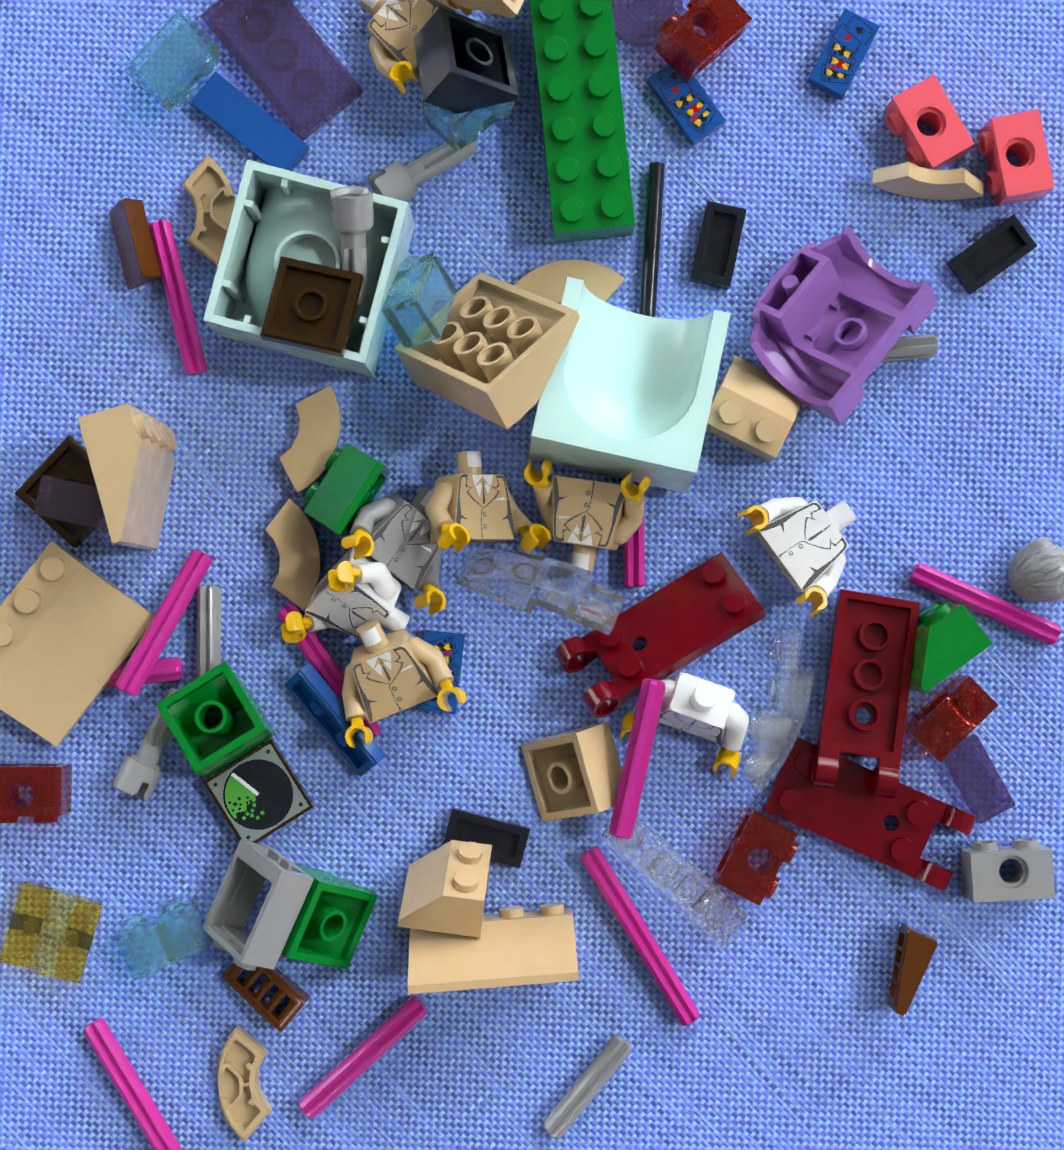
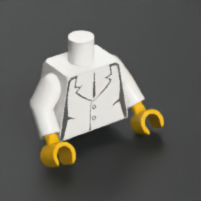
[737,497,857,617]
[280,547,410,643]
[620,672,749,778]

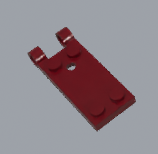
[555,552,766,718]
[811,589,920,799]
[762,736,977,891]

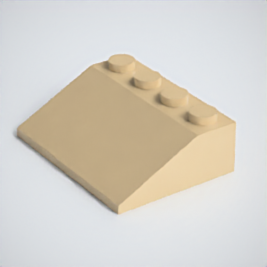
[394,272,580,430]
[78,404,177,551]
[0,541,154,747]
[407,903,579,995]

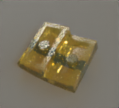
[0,880,103,983]

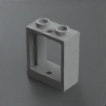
[202,839,314,971]

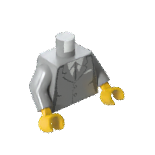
[341,487,446,615]

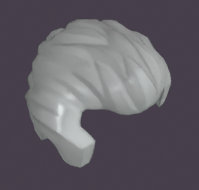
[1007,537,1064,602]

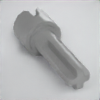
[368,132,477,202]
[330,186,374,307]
[111,688,178,802]

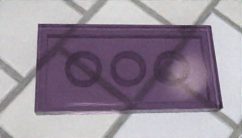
[200,0,364,141]

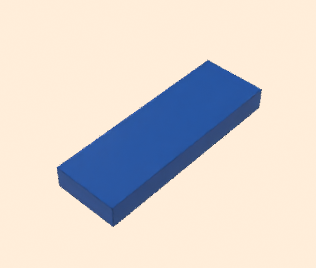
[191,71,310,171]
[284,662,387,777]

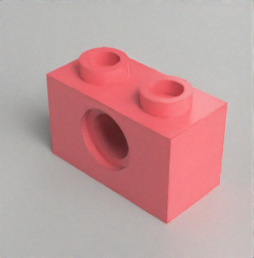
[884,74,975,170]
[979,109,1055,206]

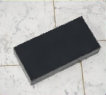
[690,201,747,290]
[946,214,1038,296]
[443,807,530,868]

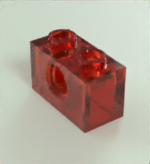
[654,0,752,84]
[904,674,998,762]
[0,764,72,823]
[712,806,799,906]

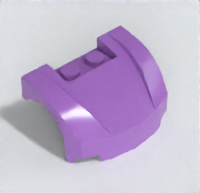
[750,227,938,425]

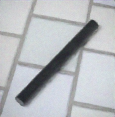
[640,162,665,317]

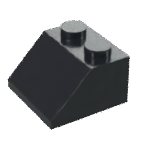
[414,7,519,114]

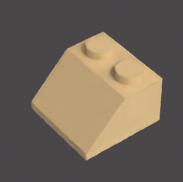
[706,355,802,462]
[521,722,622,822]
[397,840,492,938]

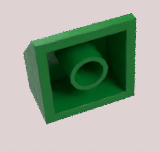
[303,443,391,537]
[909,602,993,693]
[156,661,276,778]
[281,864,378,969]

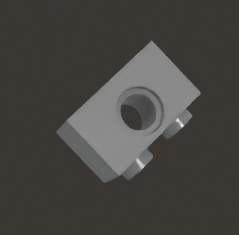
[960,838,1055,903]

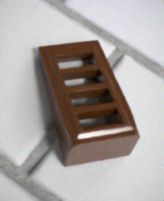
[888,922,938,1016]
[222,963,310,1033]

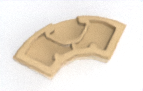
[182,155,236,267]
[872,162,984,200]
[514,259,625,304]
[279,385,341,494]
[265,498,322,611]
[217,1025,273,1142]

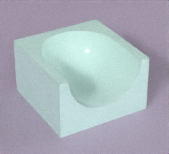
[203,160,415,377]
[528,277,731,493]

